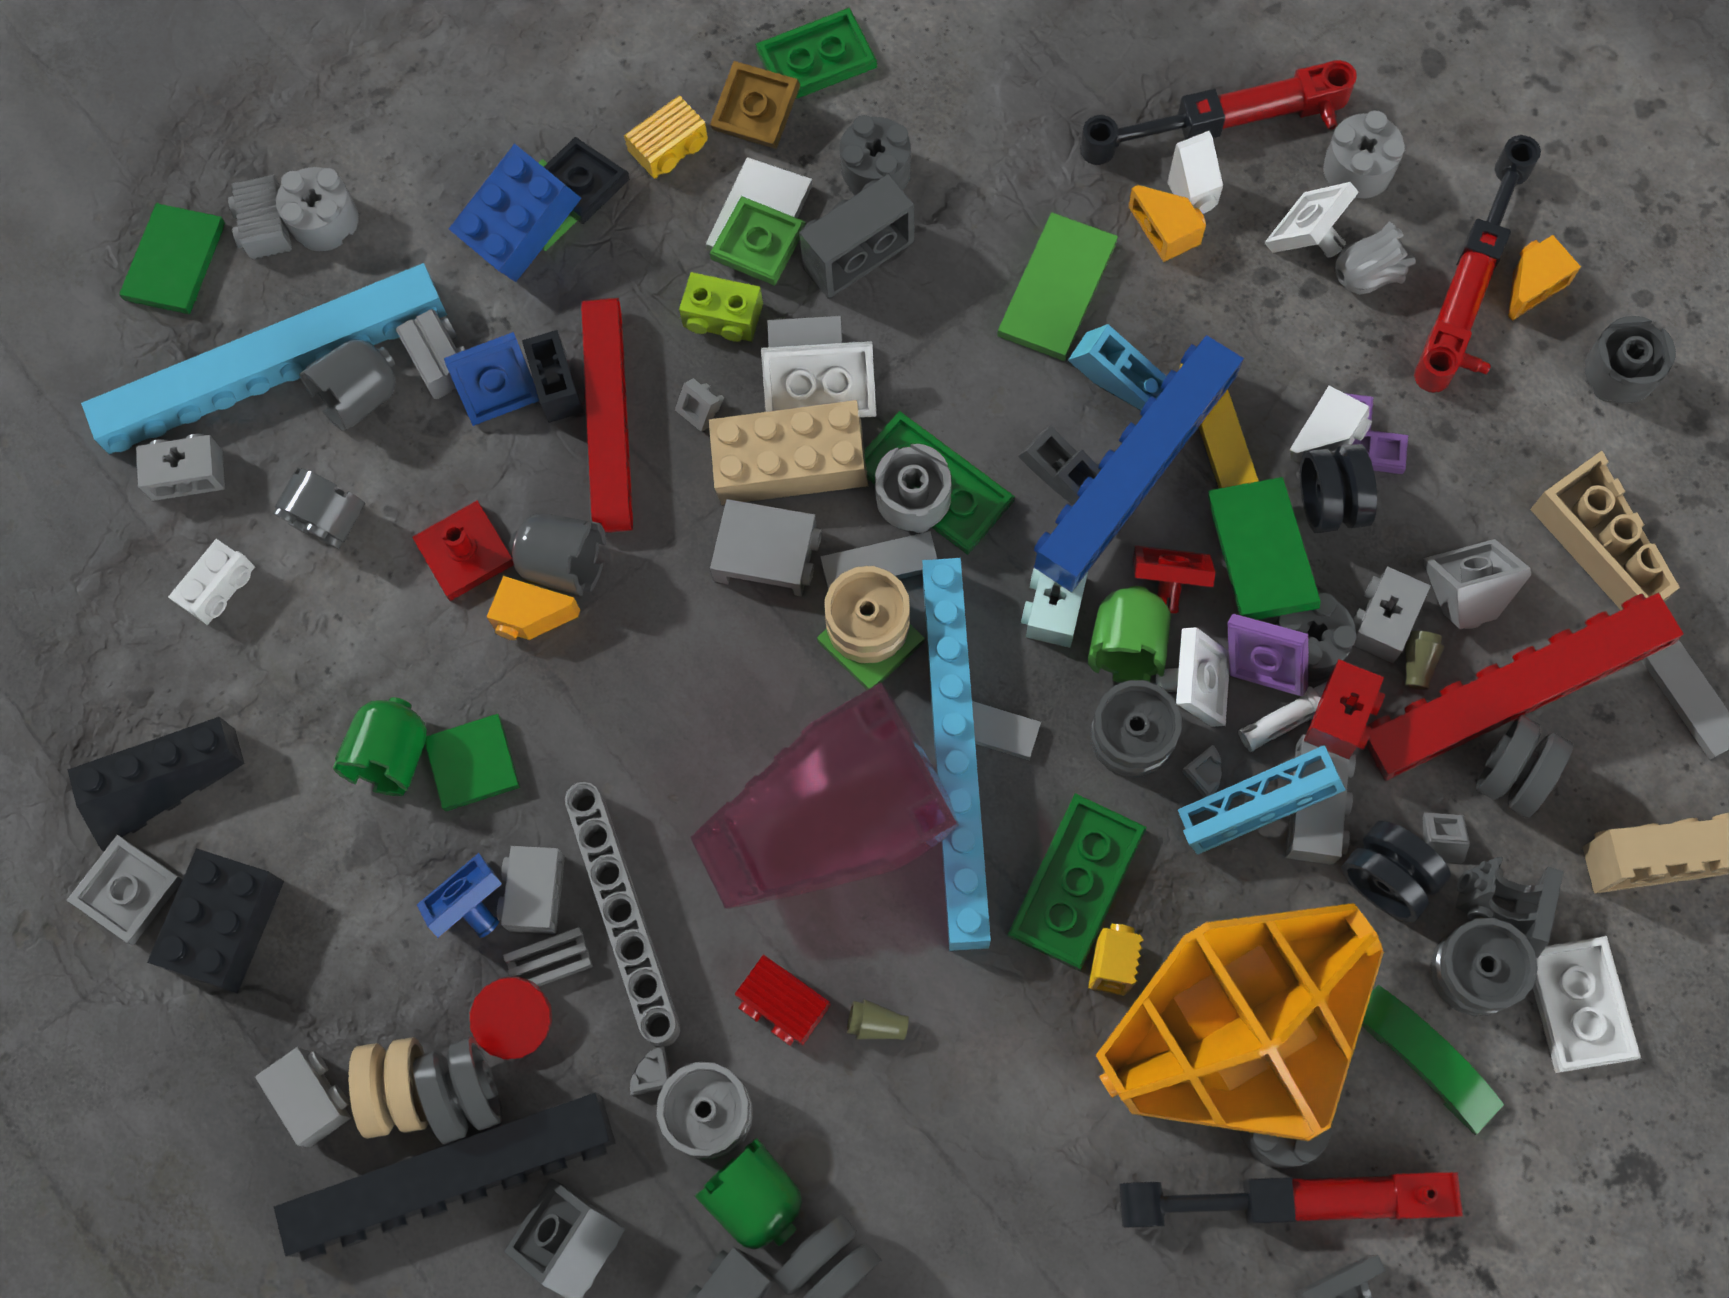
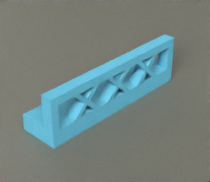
[1178,745,1346,855]

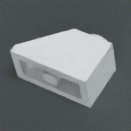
[1167,131,1223,214]
[1290,386,1372,462]

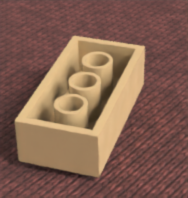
[709,400,868,505]

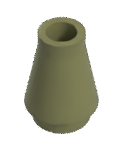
[1405,631,1445,690]
[847,999,909,1041]

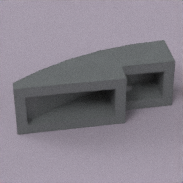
[1018,426,1101,505]

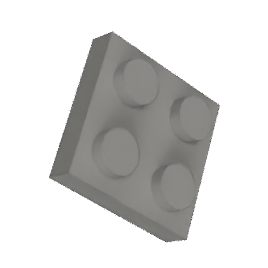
[67,835,183,945]

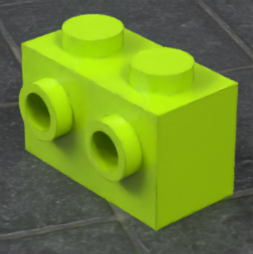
[679,272,763,342]

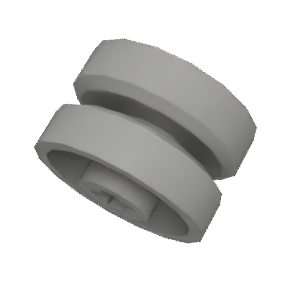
[656,1062,753,1159]

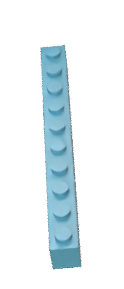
[81,263,447,454]
[922,558,991,951]

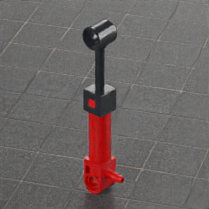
[1080,60,1357,165]
[1414,135,1541,393]
[1119,1172,1463,1228]

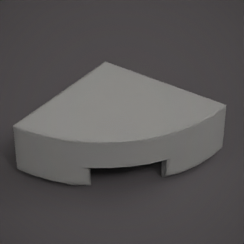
[1182,745,1222,798]
[630,1046,671,1096]

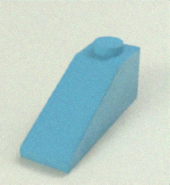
[1068,324,1166,410]

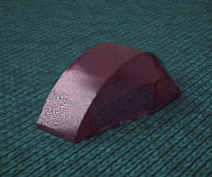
[690,682,959,909]

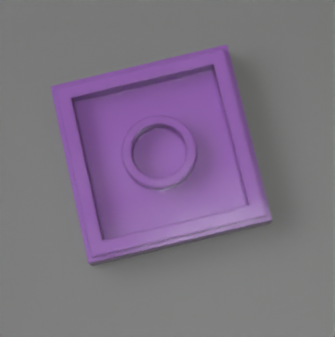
[1227,614,1308,696]

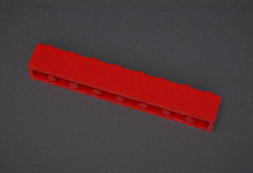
[1366,592,1684,781]

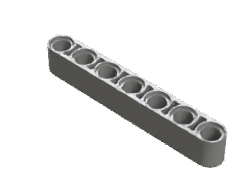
[565,782,680,1047]

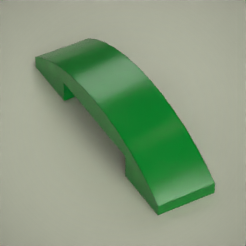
[1362,985,1504,1135]

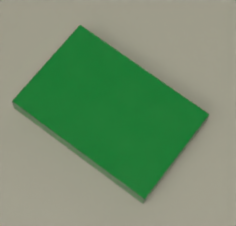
[755,7,877,100]
[119,203,226,315]

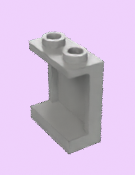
[710,499,822,596]

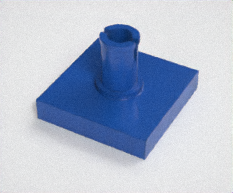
[444,332,539,426]
[417,853,502,938]

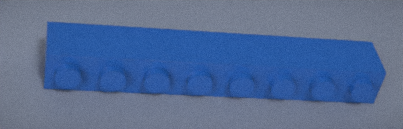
[1034,335,1244,593]

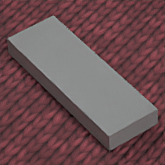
[821,531,938,590]
[1642,640,1729,760]

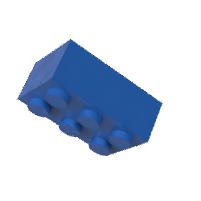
[449,143,581,282]

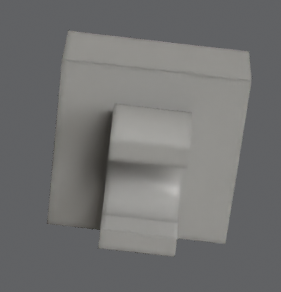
[675,378,724,432]

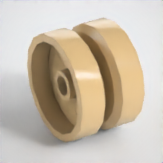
[824,566,910,663]
[349,1037,429,1138]

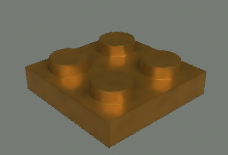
[710,61,800,149]

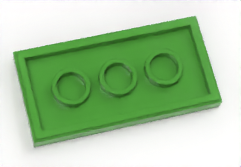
[997,212,1118,361]

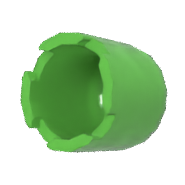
[1088,586,1171,683]

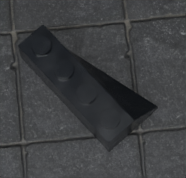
[68,717,245,851]

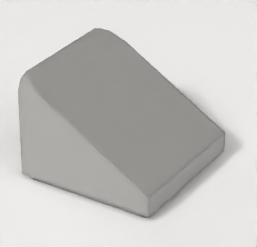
[1423,813,1470,864]

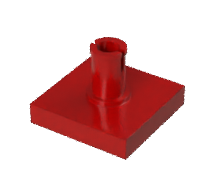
[412,500,514,601]
[1133,545,1216,613]

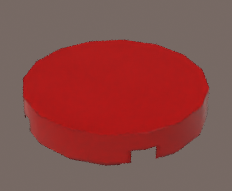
[469,976,552,1059]

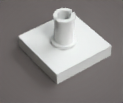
[1264,182,1359,258]
[1156,627,1229,727]

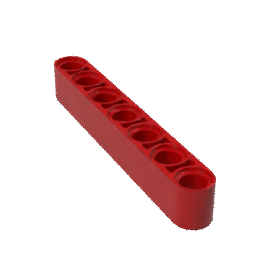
[581,298,634,533]

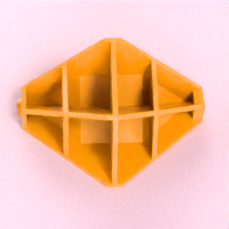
[1096,903,1384,1141]

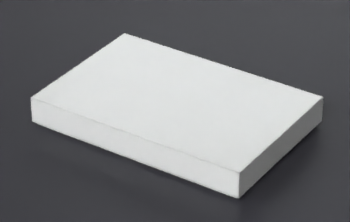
[706,157,813,252]
[761,341,876,418]
[1533,936,1641,1073]

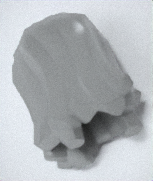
[1335,221,1416,295]

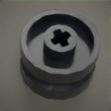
[1300,444,1377,533]
[1341,821,1451,923]

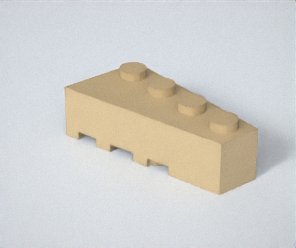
[1530,451,1680,610]
[1582,813,1729,894]

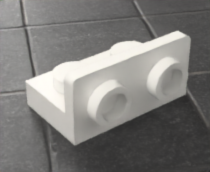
[168,539,255,625]

